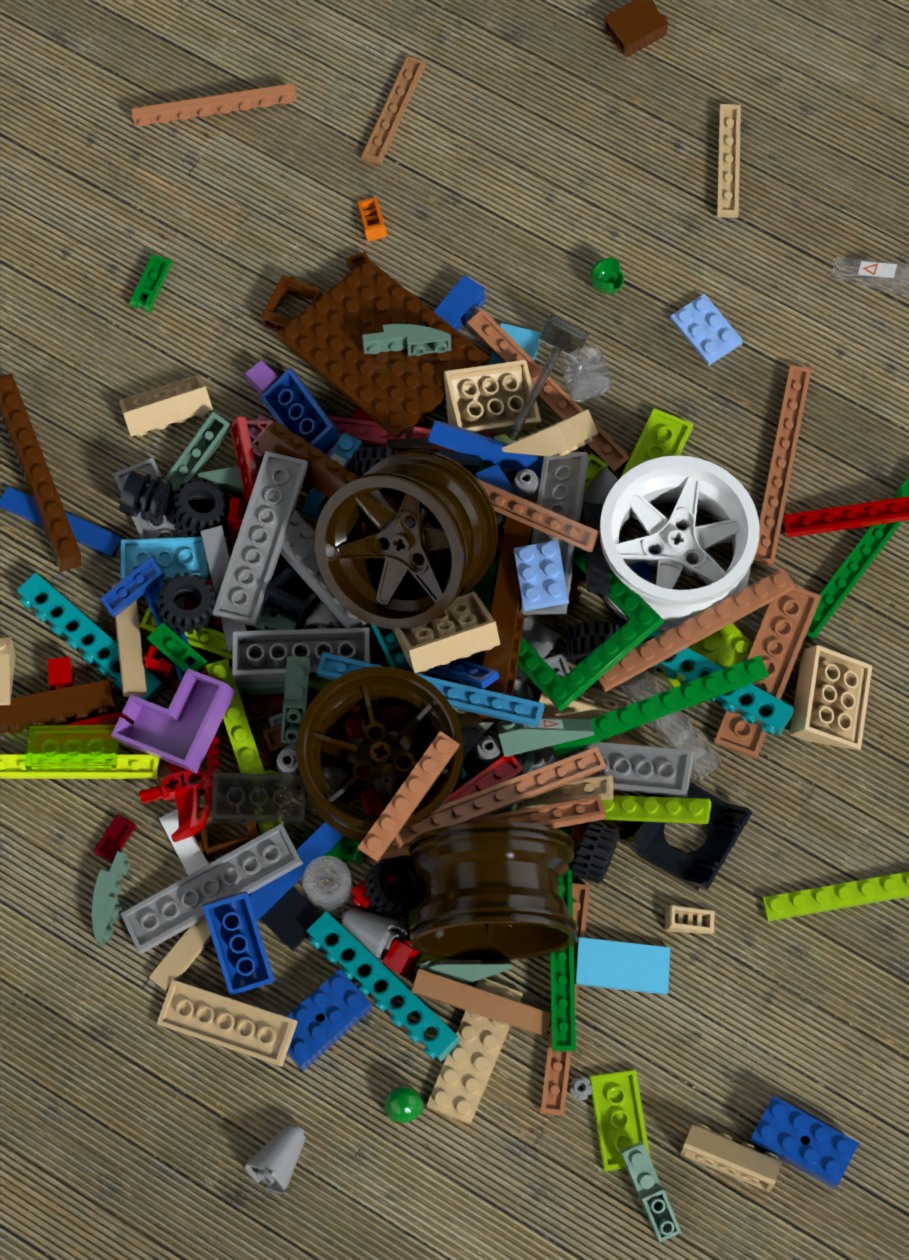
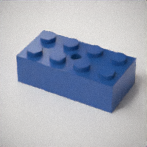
[287,969,372,1072]
[749,1096,859,1189]

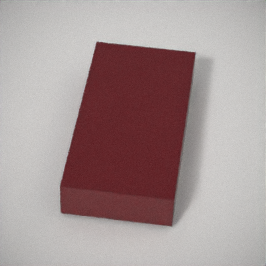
[93,814,137,864]

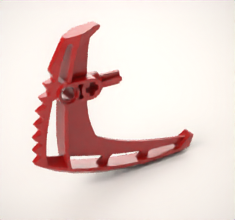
[37,708,220,842]

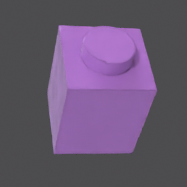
[245,360,279,396]

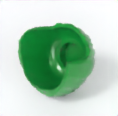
[589,258,624,295]
[384,1085,424,1123]

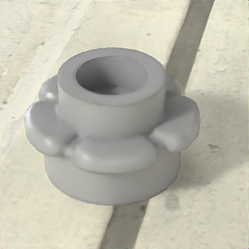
[570,1077,593,1100]

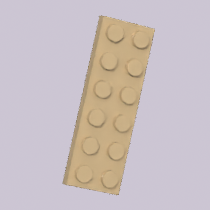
[426,978,523,1125]
[157,979,298,1067]

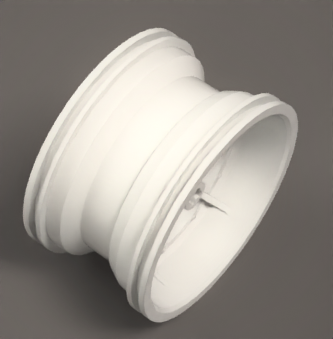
[599,456,760,633]

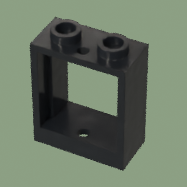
[263,564,320,625]

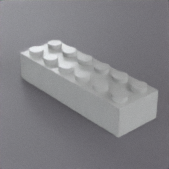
[232,628,371,683]

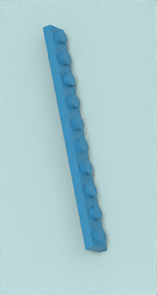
[316,652,545,728]

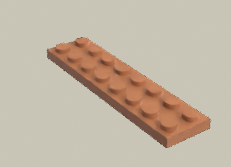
[714,587,821,759]

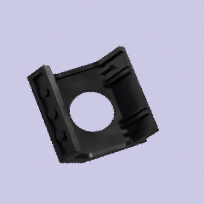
[619,782,753,890]

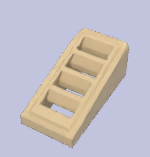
[664,905,715,934]

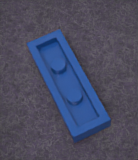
[100,557,166,617]

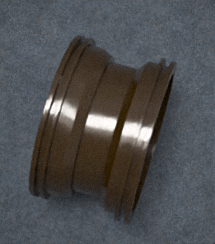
[315,450,498,630]
[296,666,463,843]
[409,822,578,960]

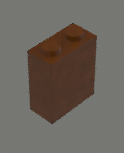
[604,0,668,57]

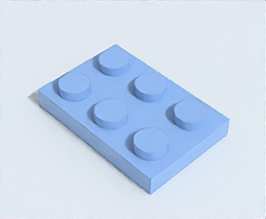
[670,294,743,366]
[514,540,569,611]

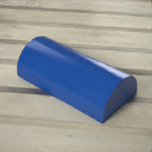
[260,368,339,453]
[202,891,275,996]

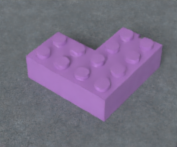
[111,669,236,774]

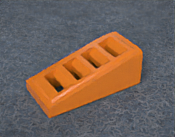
[357,197,387,242]

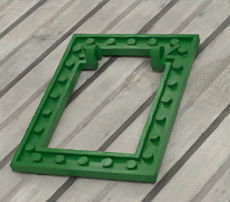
[462,546,664,712]

